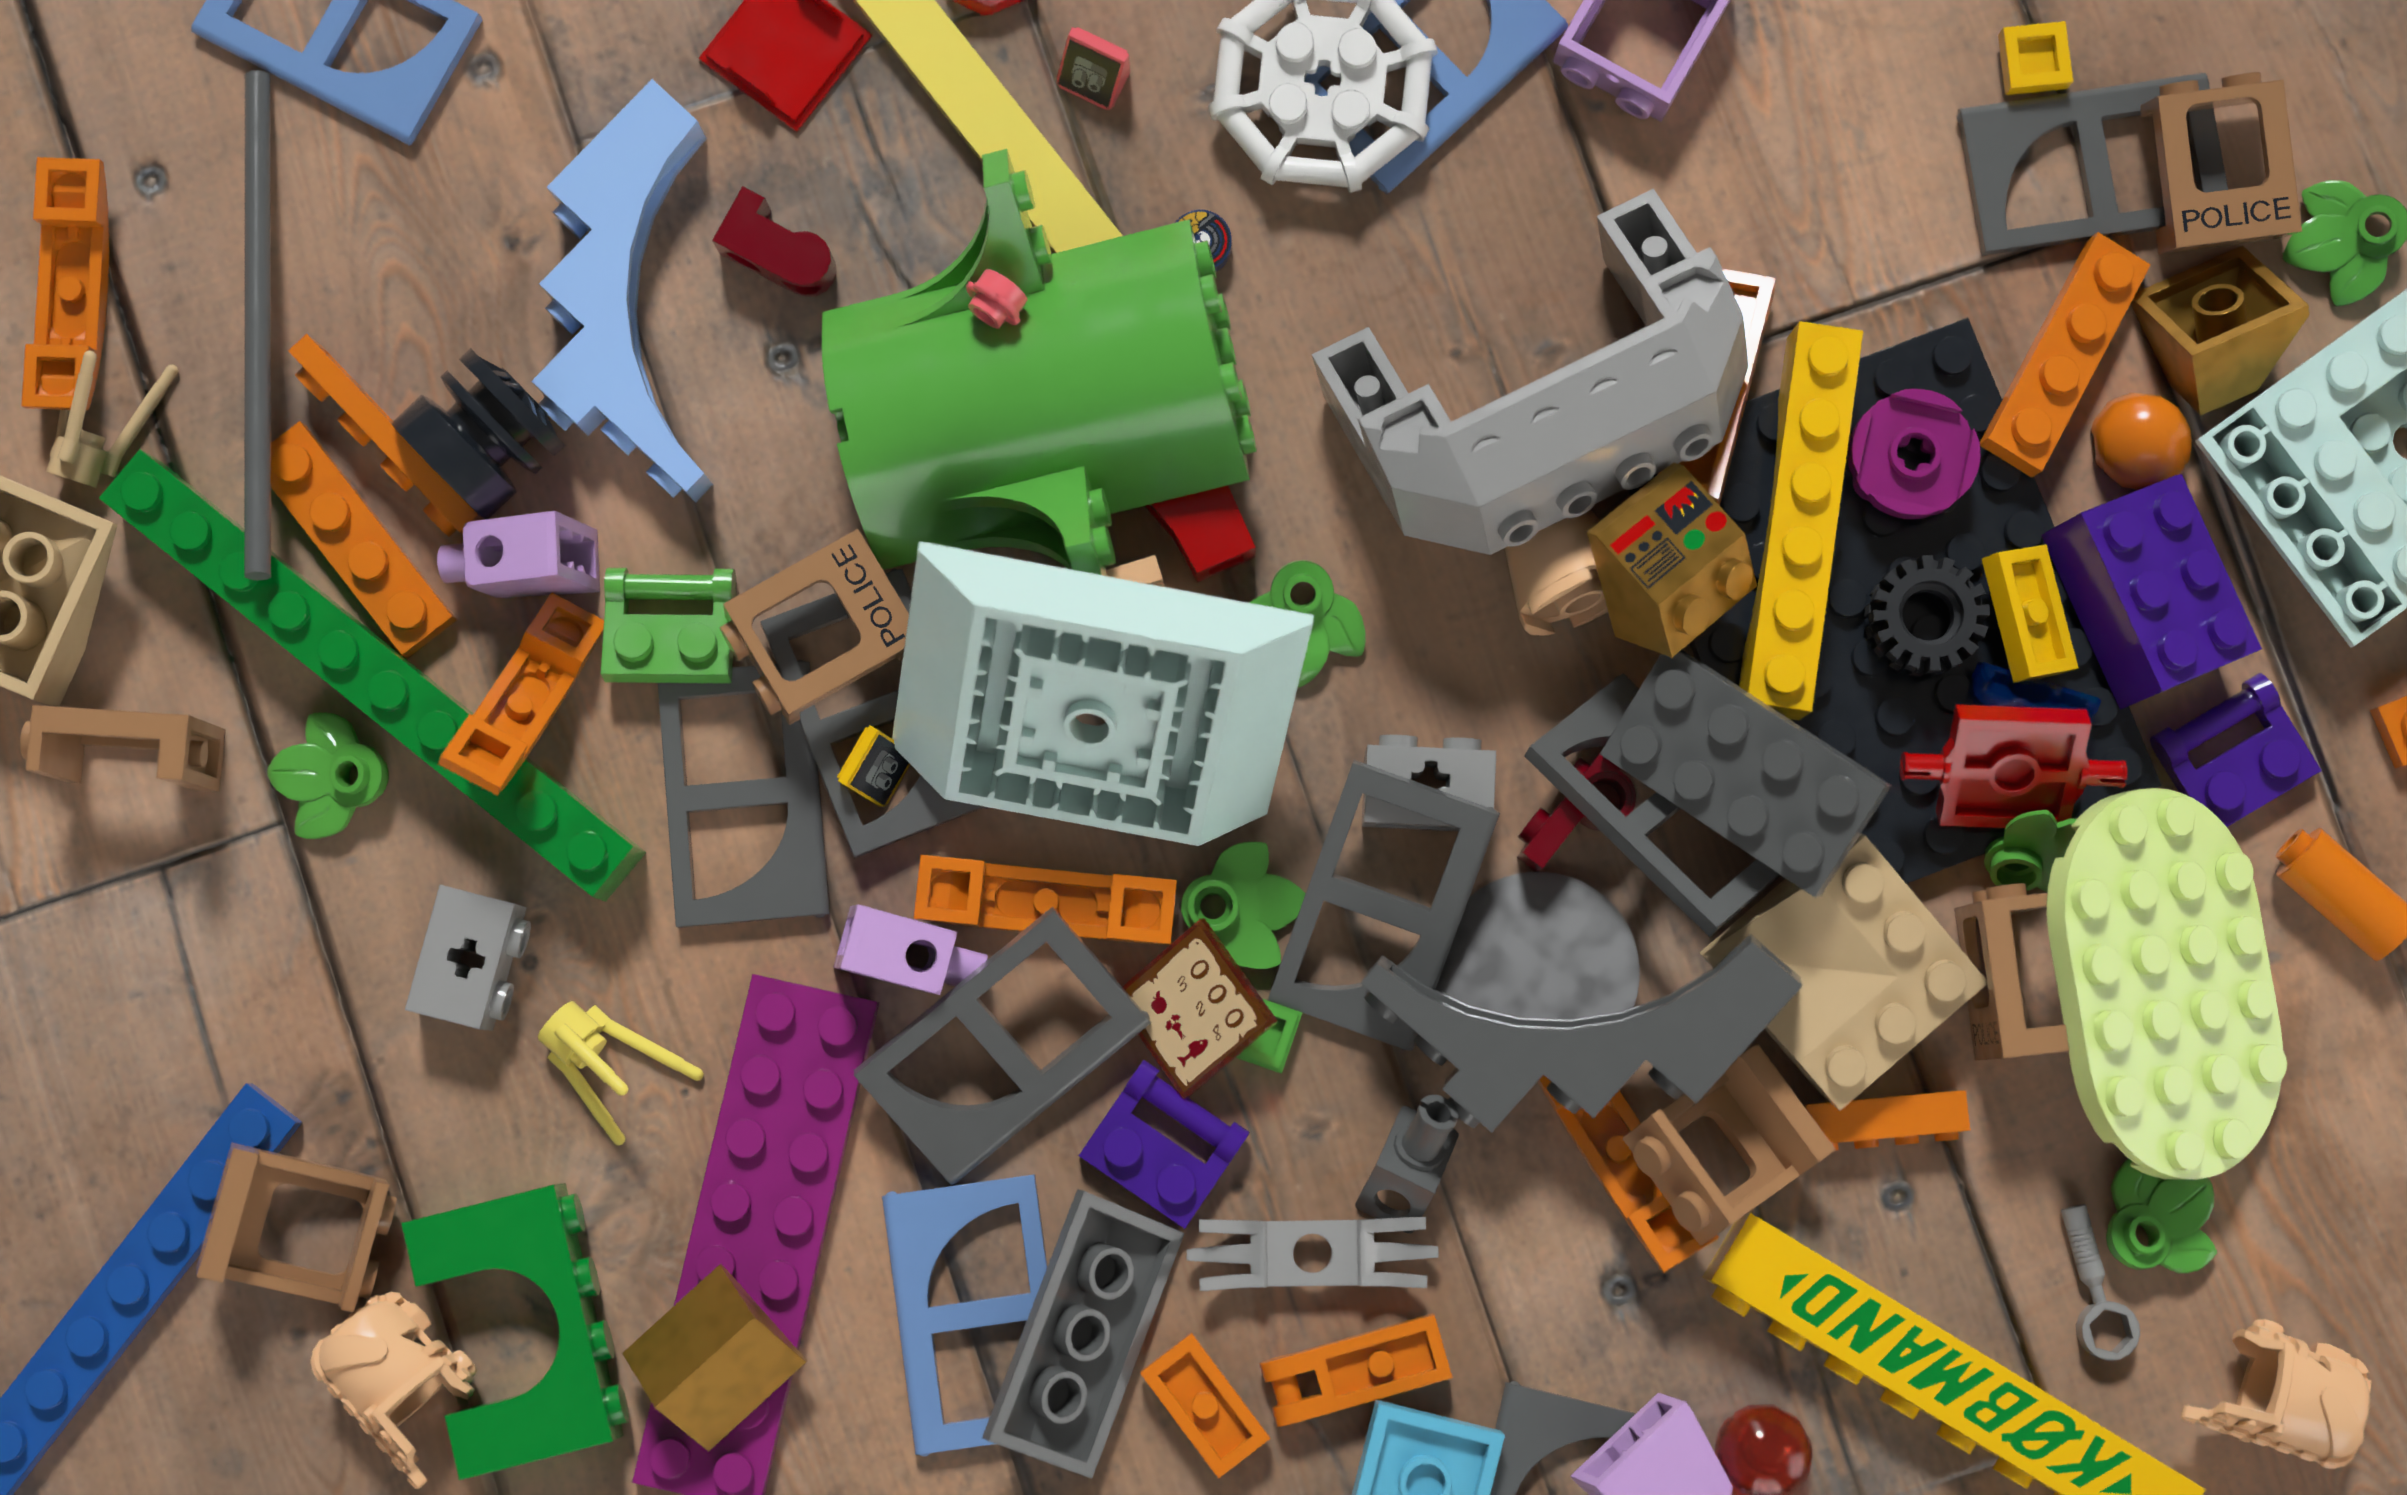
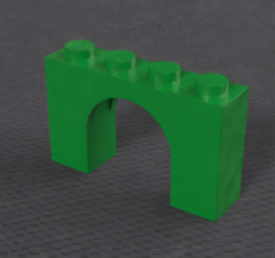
[401,1183,629,1480]

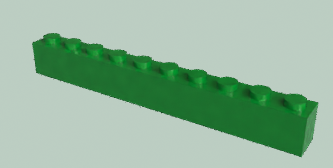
[99,449,646,902]

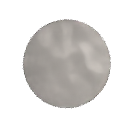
[1436,872,1640,1020]

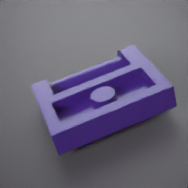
[2150,673,2322,827]
[1079,1060,1250,1229]

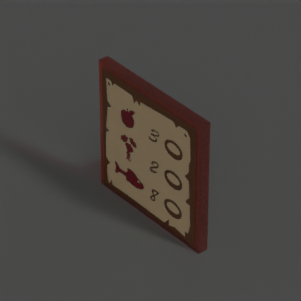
[1122,918,1278,1099]

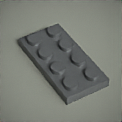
[1600,650,1892,897]

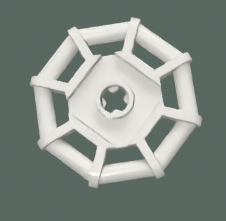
[1208,0,1438,193]

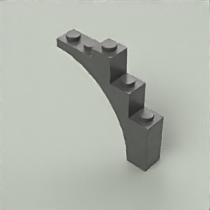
[1361,934,1803,1132]

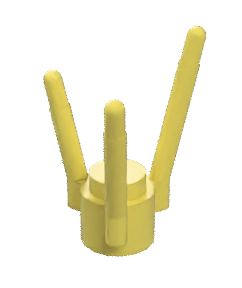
[538,1001,704,1146]

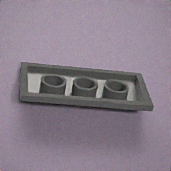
[982,1189,1185,1479]

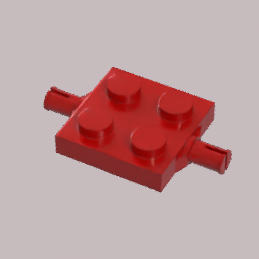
[1900,705,2127,828]

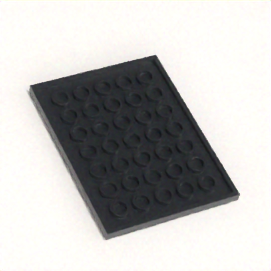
[1628,317,2162,884]

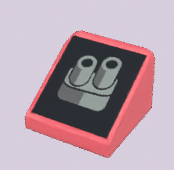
[1057,27,1130,110]

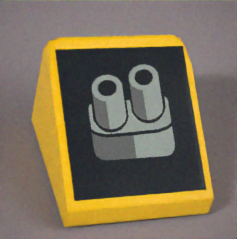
[837,725,911,807]

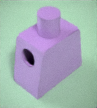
[437,511,600,598]
[833,904,988,995]
[1571,1393,1733,1495]

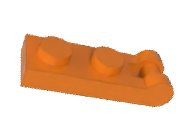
[1259,1313,1453,1427]

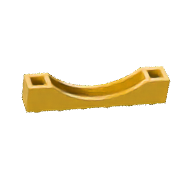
[1739,321,1863,720]

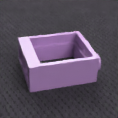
[1553,0,1731,122]

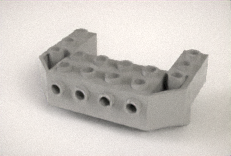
[1311,189,1749,555]

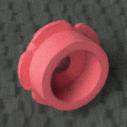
[966,269,1028,329]

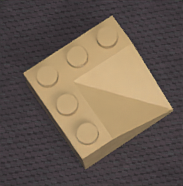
[0,475,118,707]
[1700,834,1987,1110]

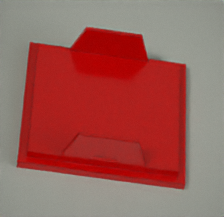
[698,0,873,132]

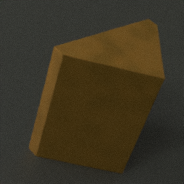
[622,1264,807,1451]

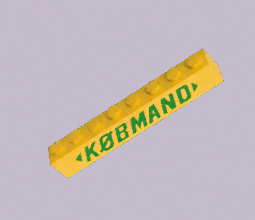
[1702,1212,2206,1495]

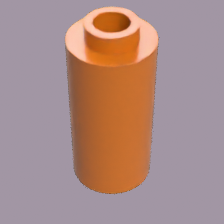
[2275,828,2407,961]

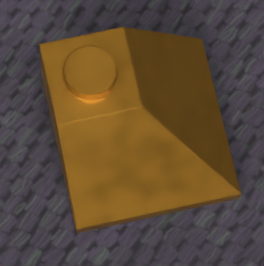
[2131,246,2310,416]

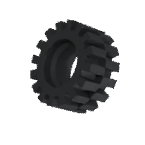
[1864,555,1990,677]

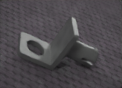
[1355,1095,1459,1234]

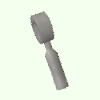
[2061,1204,2140,1360]

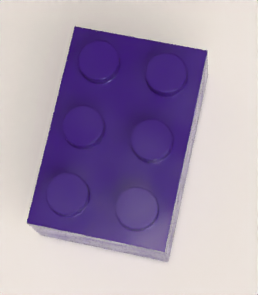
[2041,473,2262,710]

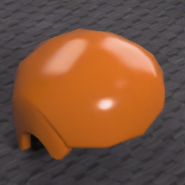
[2091,393,2192,490]

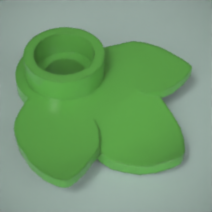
[2282,180,2407,306]
[1249,560,1366,688]
[267,712,389,839]
[1984,810,2077,892]
[1181,842,1306,969]
[2106,1158,2217,1274]

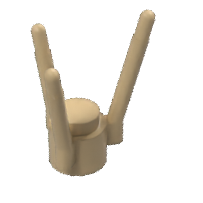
[46,350,178,488]

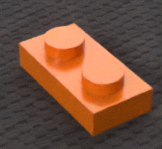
[1140,1332,1271,1479]

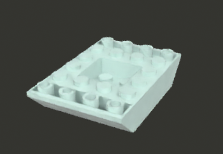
[2195,289,2407,648]
[892,541,1314,846]

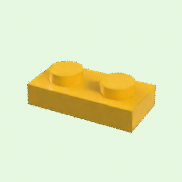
[1982,544,2078,683]

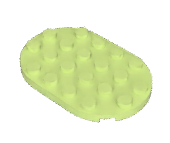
[2047,788,2287,1179]

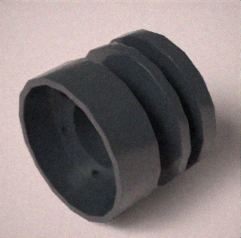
[391,348,566,519]

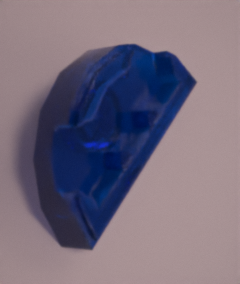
[1971,662,2101,724]

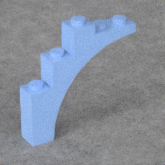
[531,79,713,502]

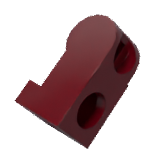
[712,186,836,297]

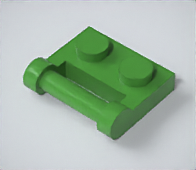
[601,568,737,683]

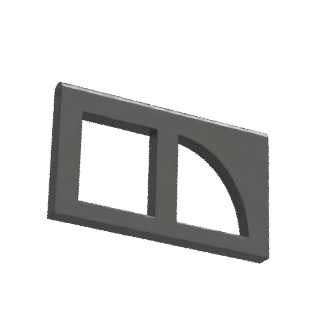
[1956,73,2228,256]
[760,569,990,859]
[658,660,830,928]
[1524,673,1781,937]
[1268,760,1500,1051]
[854,906,1151,1185]
[1490,1381,1636,1495]

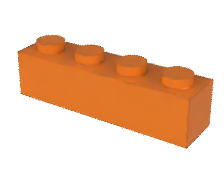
[1803,1090,1971,1151]

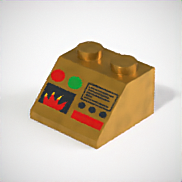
[1587,462,1757,658]

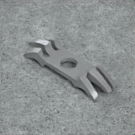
[1187,1217,1439,1291]

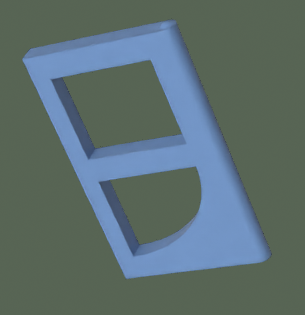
[191,0,483,145]
[1304,0,1569,194]
[882,1174,1048,1456]

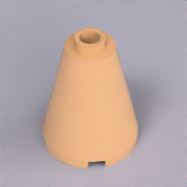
[1505,509,1608,636]

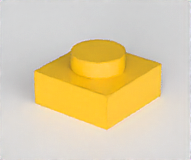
[1998,21,2073,95]

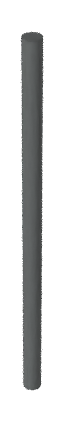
[244,70,271,580]

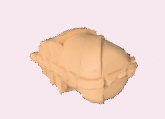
[311,1292,477,1489]
[2181,1319,2371,1469]

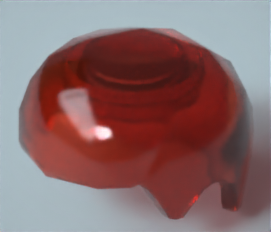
[1714,1404,1813,1495]

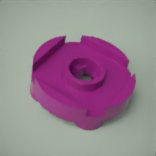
[1848,389,1980,519]

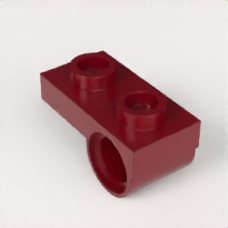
[1517,753,1636,872]

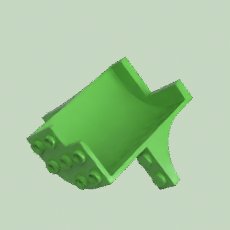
[822,149,1257,576]

